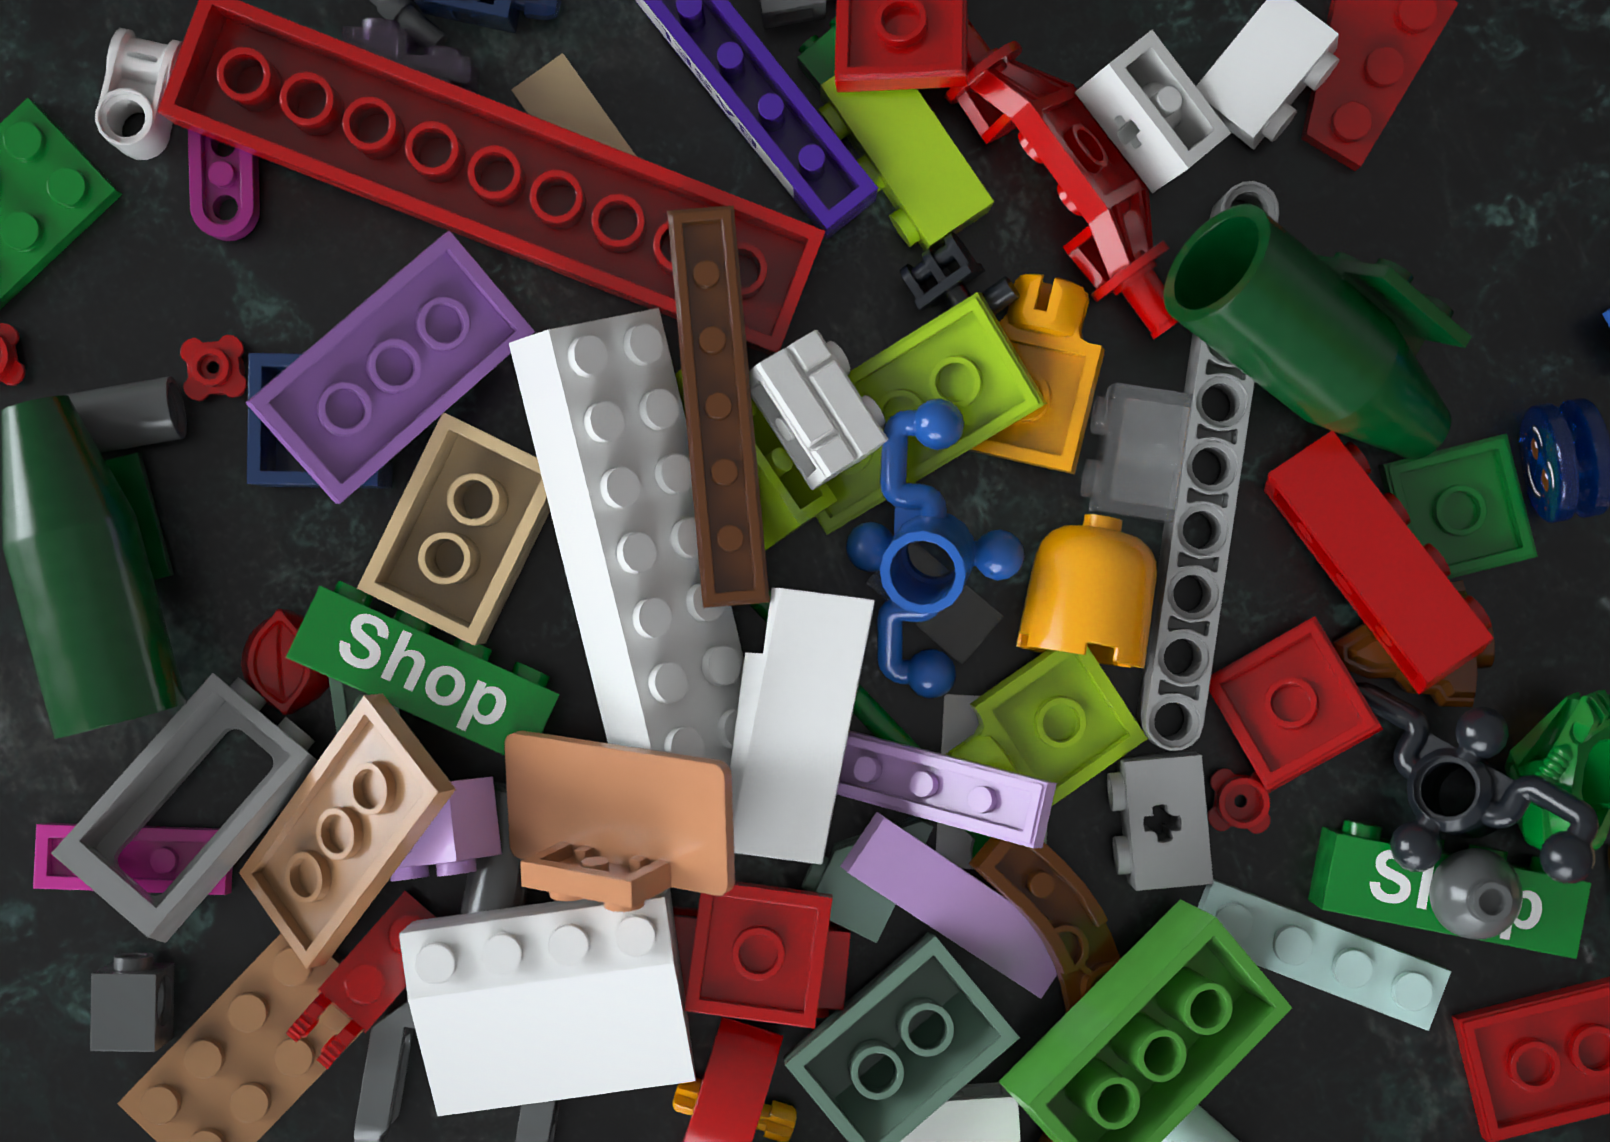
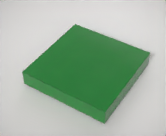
[1378,433,1538,579]

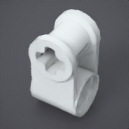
[95,28,183,160]

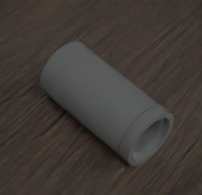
[64,376,187,453]

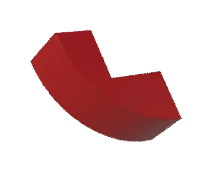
[682,1017,784,1142]

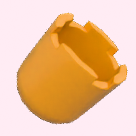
[1016,514,1157,668]

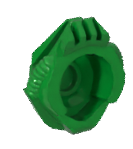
[1505,689,1610,851]

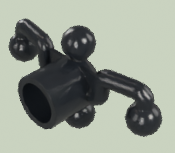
[1356,682,1599,884]

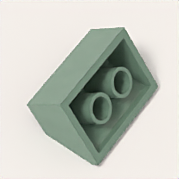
[783,932,1020,1142]

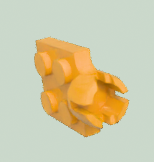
[968,274,1105,474]

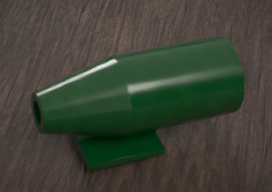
[1164,204,1472,460]
[1,395,187,739]

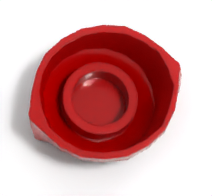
[241,609,330,715]

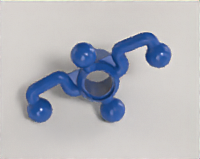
[846,399,1025,699]

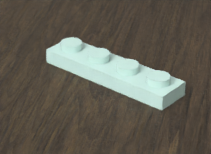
[1197,879,1451,1031]

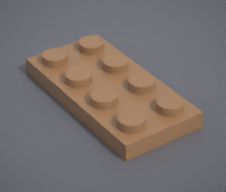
[239,693,456,969]
[117,933,363,1142]

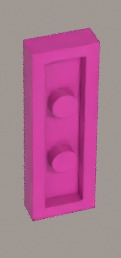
[33,823,233,895]

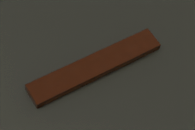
[668,205,770,608]

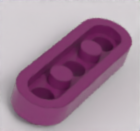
[188,129,260,241]

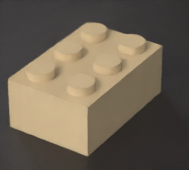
[357,413,550,646]

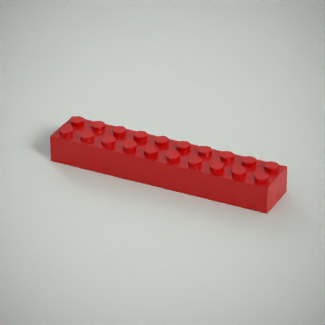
[157,0,825,356]

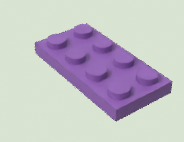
[246,230,535,504]

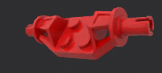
[945,19,1178,339]

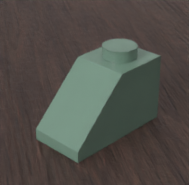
[801,816,933,943]

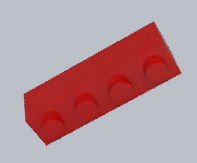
[1264,431,1494,695]

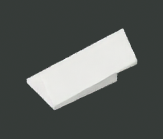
[730,588,875,864]

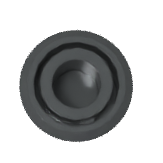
[1429,848,1523,940]

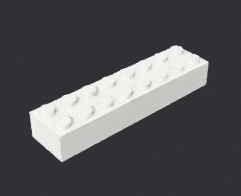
[509,308,744,767]

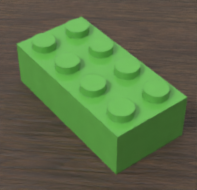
[999,899,1292,1142]

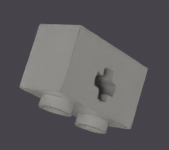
[1107,750,1214,891]

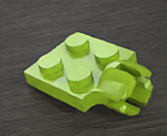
[945,646,1148,806]

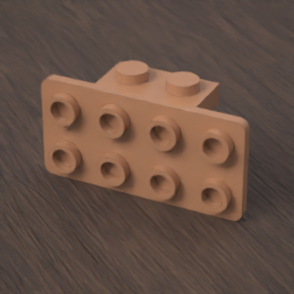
[504,730,735,912]

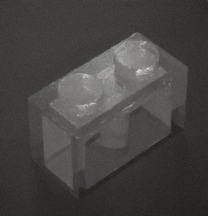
[1081,382,1193,523]

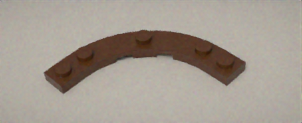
[968,837,1121,1142]

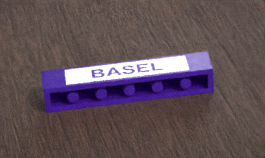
[635,0,878,240]

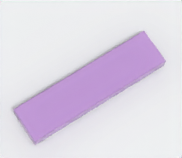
[837,730,1056,848]
[840,812,1057,999]

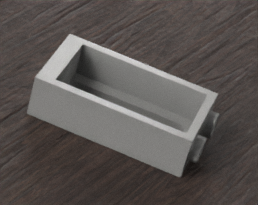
[51,673,318,943]

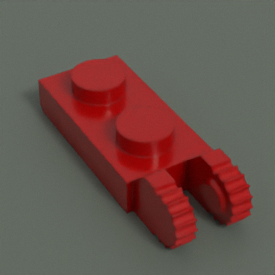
[286,891,436,1069]

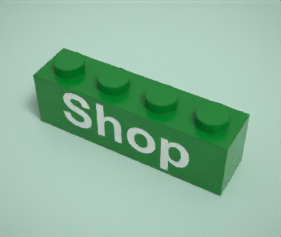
[286,580,560,755]
[1308,819,1591,959]

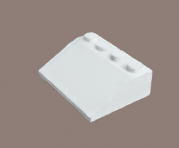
[399,888,696,1116]

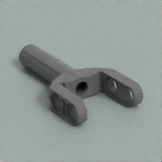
[354,782,561,1142]

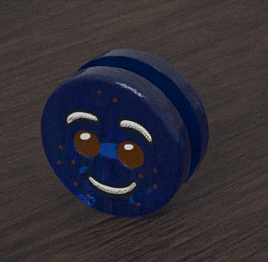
[1519,398,1610,523]

